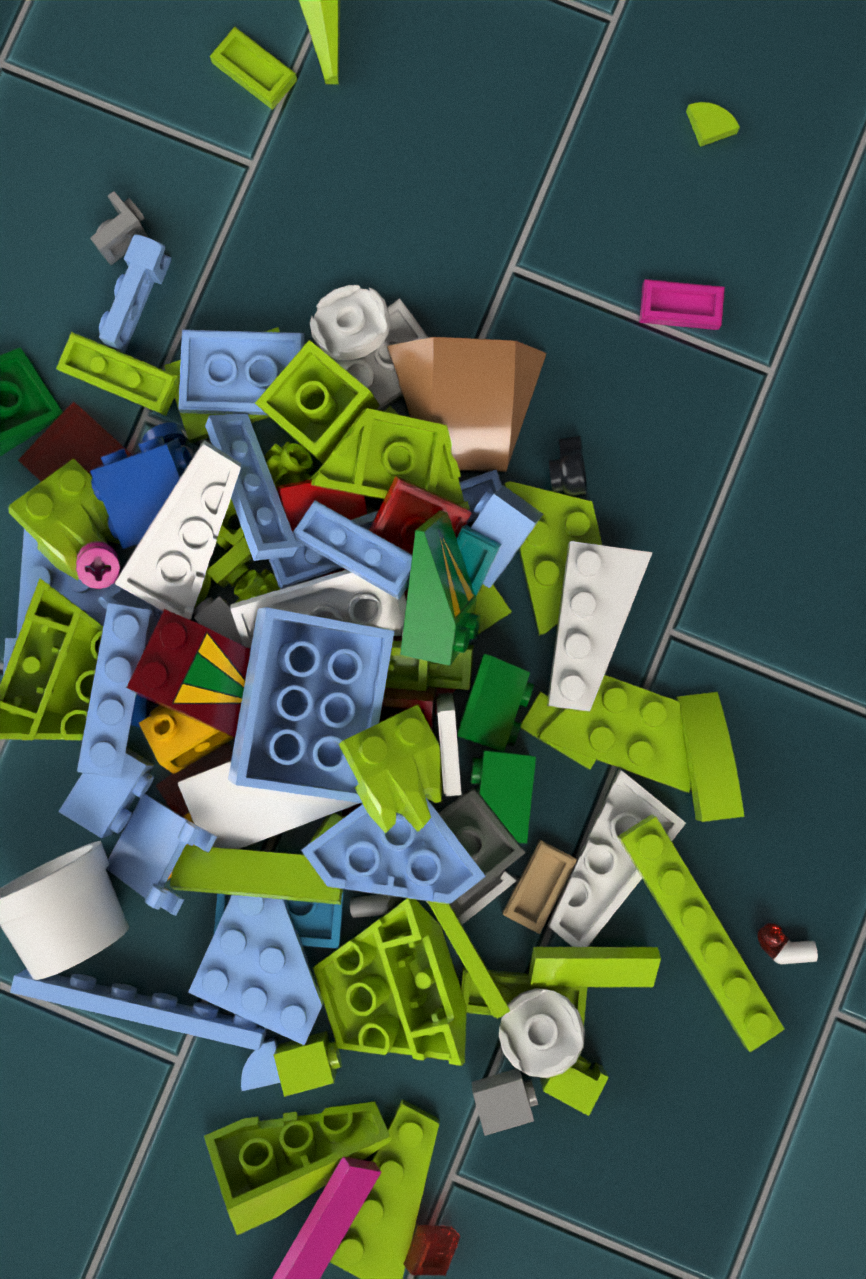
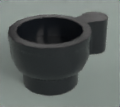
[549,436,587,496]

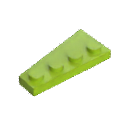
[330,1099,439,1279]

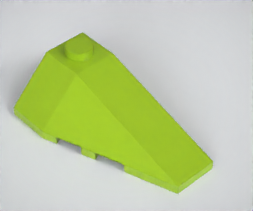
[204,1101,391,1235]

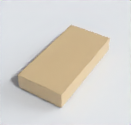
[502,839,577,934]

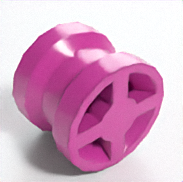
[76,541,120,589]

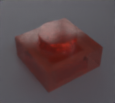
[403,1225,461,1276]

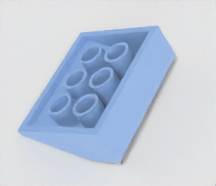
[228,607,395,803]

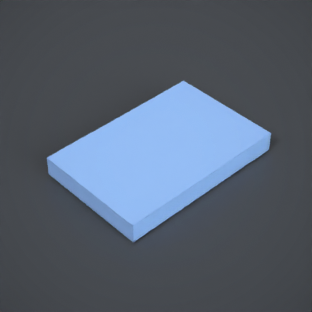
[178,330,305,415]

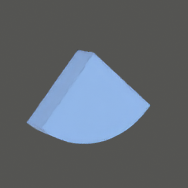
[241,1037,280,1091]

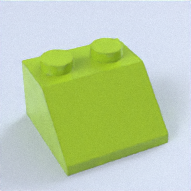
[255,340,380,464]

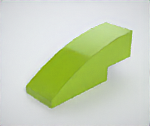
[676,692,745,822]

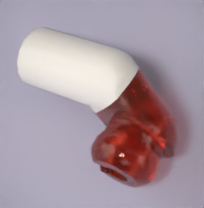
[758,923,818,964]

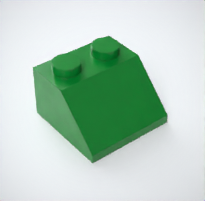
[457,654,534,752]
[470,750,536,844]

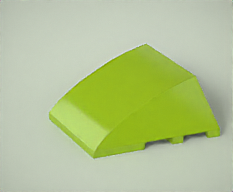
[0,578,136,740]
[313,898,467,1066]

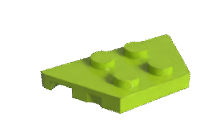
[311,408,470,509]
[504,481,602,636]
[537,675,691,793]

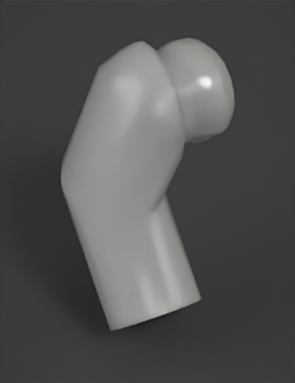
[350,894,403,918]

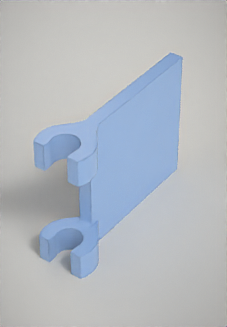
[106,794,217,916]

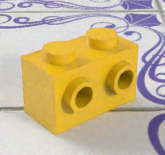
[139,705,233,774]

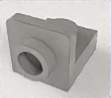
[90,191,147,265]

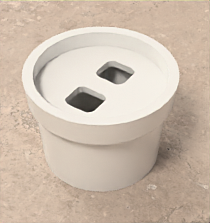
[0,841,129,980]

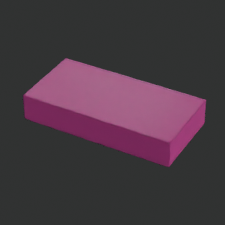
[639,279,725,330]

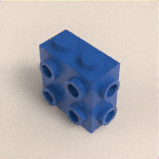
[90,435,192,549]

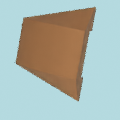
[387,337,547,472]

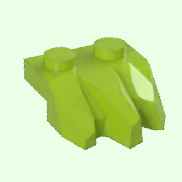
[9,458,120,581]
[339,705,443,833]

